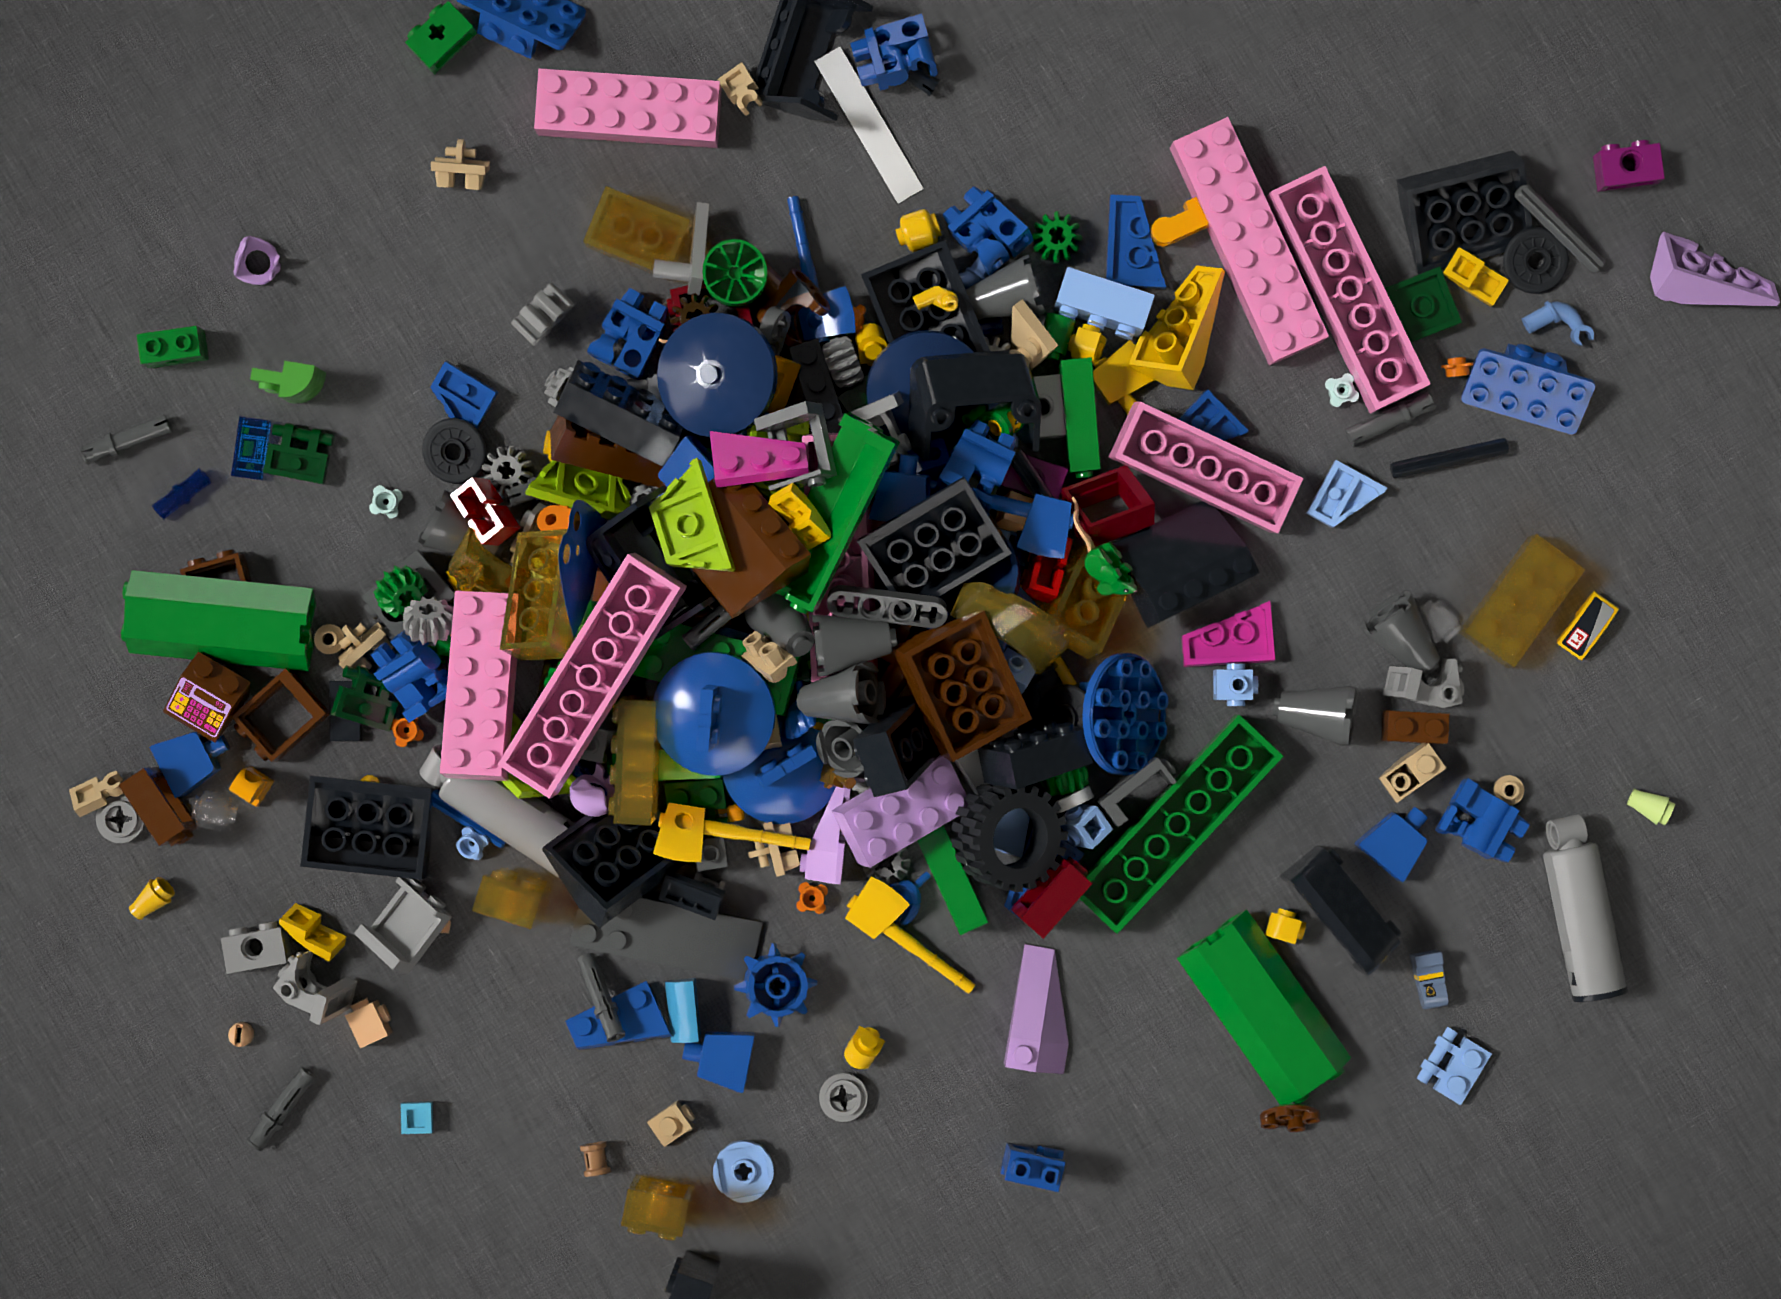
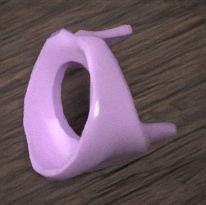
[233,236,281,285]
[569,762,621,817]

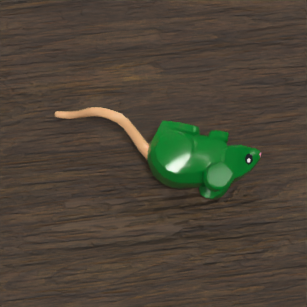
[1072,497,1137,595]

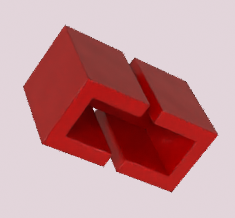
[450,477,520,546]
[1022,538,1073,603]

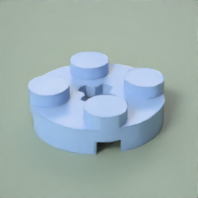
[713,1140,774,1203]

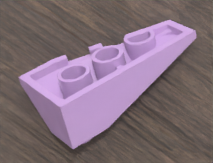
[1650,232,1780,306]
[800,785,851,884]
[1004,944,1069,1074]

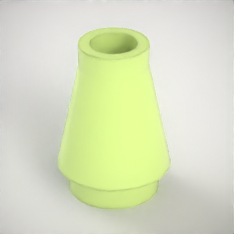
[1627,788,1675,825]

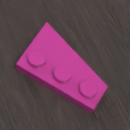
[710,431,809,488]
[1181,601,1275,667]

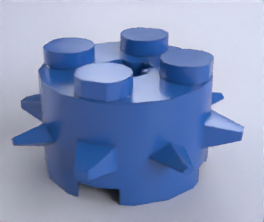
[734,943,817,1027]

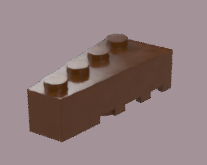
[550,415,676,488]

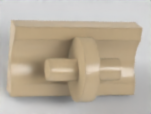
[431,139,490,190]
[338,622,393,670]
[741,631,797,683]
[748,822,800,877]

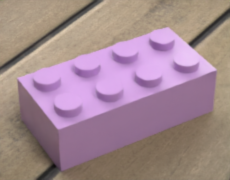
[831,755,968,868]

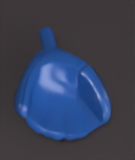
[782,681,816,739]
[888,871,931,925]

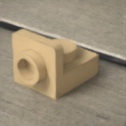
[647,1100,695,1147]

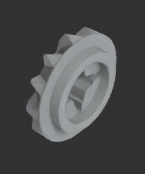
[96,795,144,843]
[862,847,910,885]
[819,1073,868,1122]

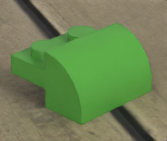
[250,361,326,404]

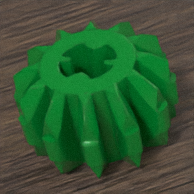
[1032,211,1082,264]
[373,565,428,618]
[1038,766,1089,796]

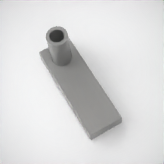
[653,202,709,296]

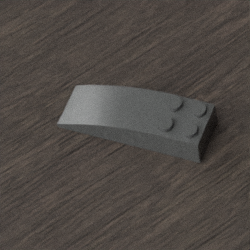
[570,896,763,980]

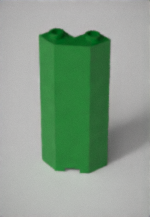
[776,412,900,614]
[121,570,317,671]
[1177,909,1351,1105]

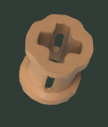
[580,1141,611,1177]

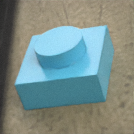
[401,1101,434,1134]

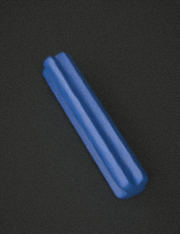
[432,789,506,848]

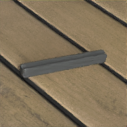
[1515,184,1605,272]

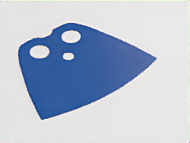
[558,500,607,638]

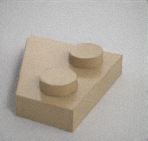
[1011,299,1059,371]

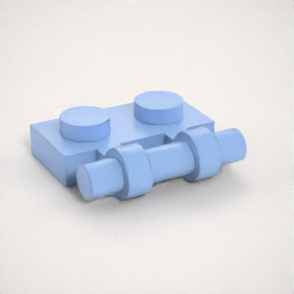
[1417,1027,1492,1105]

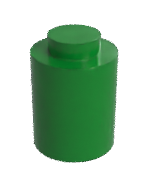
[1043,313,1076,361]

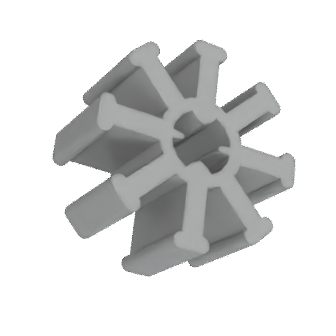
[511,282,575,346]

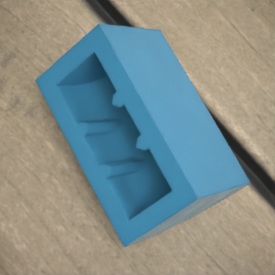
[665,978,701,1043]

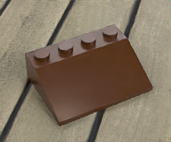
[692,478,811,618]
[892,610,1032,762]

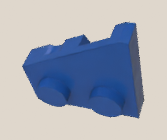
[430,361,499,429]
[1178,390,1249,441]

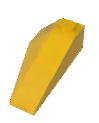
[1128,265,1225,390]

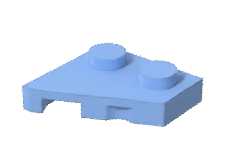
[1306,460,1387,528]

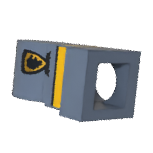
[1409,950,1448,1010]

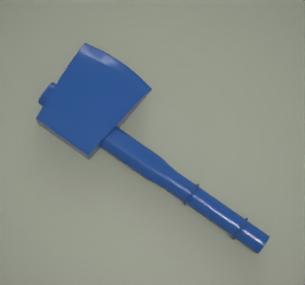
[787,196,856,345]
[931,480,1074,559]

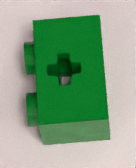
[405,1,478,75]
[136,326,209,368]

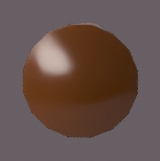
[1260,1103,1320,1132]

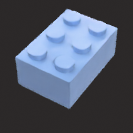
[1053,267,1155,340]

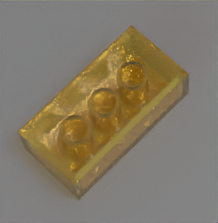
[500,529,579,660]
[1458,534,1585,668]
[608,695,660,825]

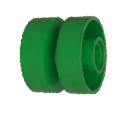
[702,239,768,308]

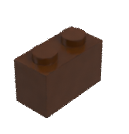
[1381,711,1450,744]

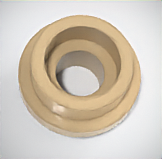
[314,624,345,654]
[1493,775,1524,805]

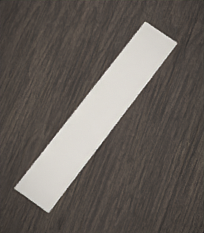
[814,47,924,204]

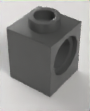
[696,837,730,871]

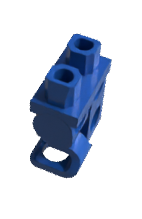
[850,13,938,91]
[943,186,1034,276]
[587,288,669,380]
[935,420,1016,511]
[370,630,448,723]
[1435,778,1530,863]
[1000,1143,1065,1192]

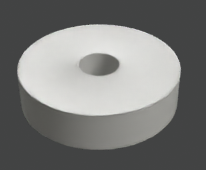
[1055,786,1094,814]

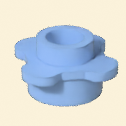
[456,826,489,860]

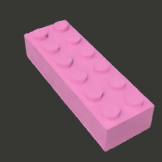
[534,68,722,148]
[1109,402,1303,533]
[440,591,522,781]

